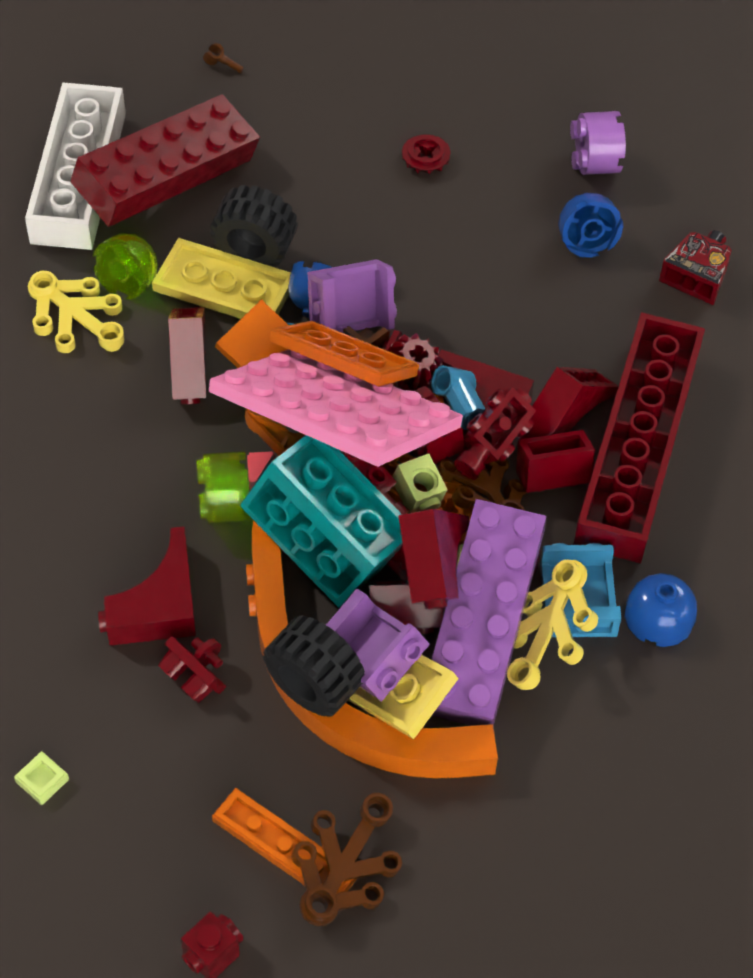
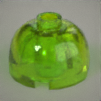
[93,233,158,300]

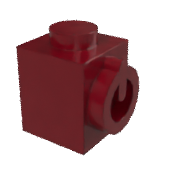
[181,911,244,978]

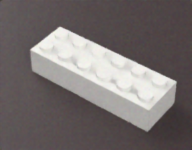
[25,83,126,250]

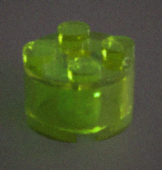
[196,451,250,524]

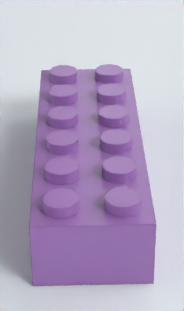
[431,499,546,727]

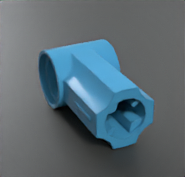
[431,365,486,430]

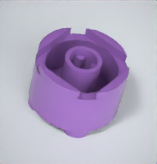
[570,111,626,175]

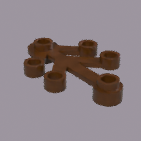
[437,429,526,510]
[292,793,402,926]

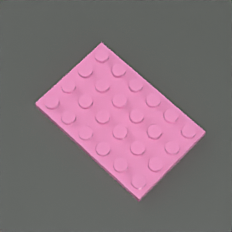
[209,349,463,467]

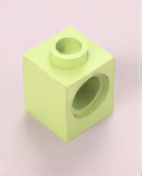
[392,454,448,513]

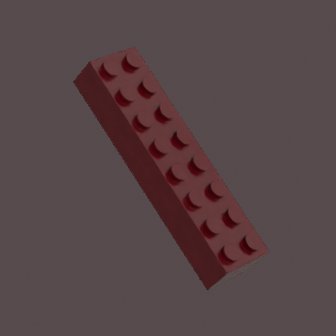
[573,312,706,564]

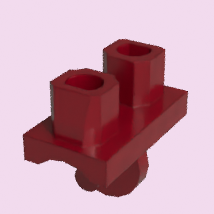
[158,636,227,703]

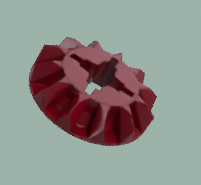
[402,134,451,175]

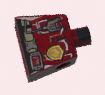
[659,230,732,305]

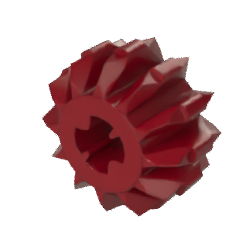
[388,333,443,391]

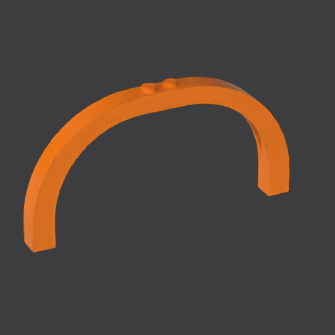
[246,393,498,778]

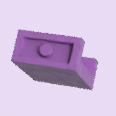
[307,259,397,333]
[326,589,430,702]

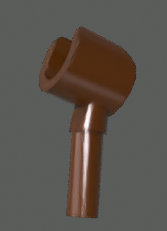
[203,43,244,74]

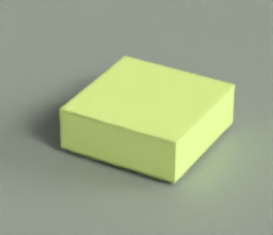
[14,751,69,805]

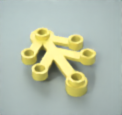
[28,271,125,353]
[507,559,598,690]

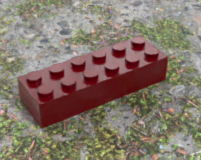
[70,94,260,227]

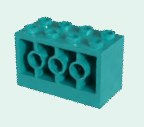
[240,435,403,608]

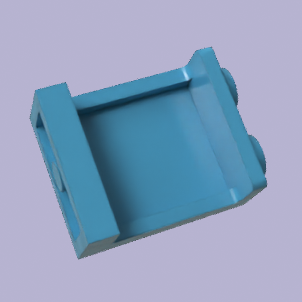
[540,543,621,637]

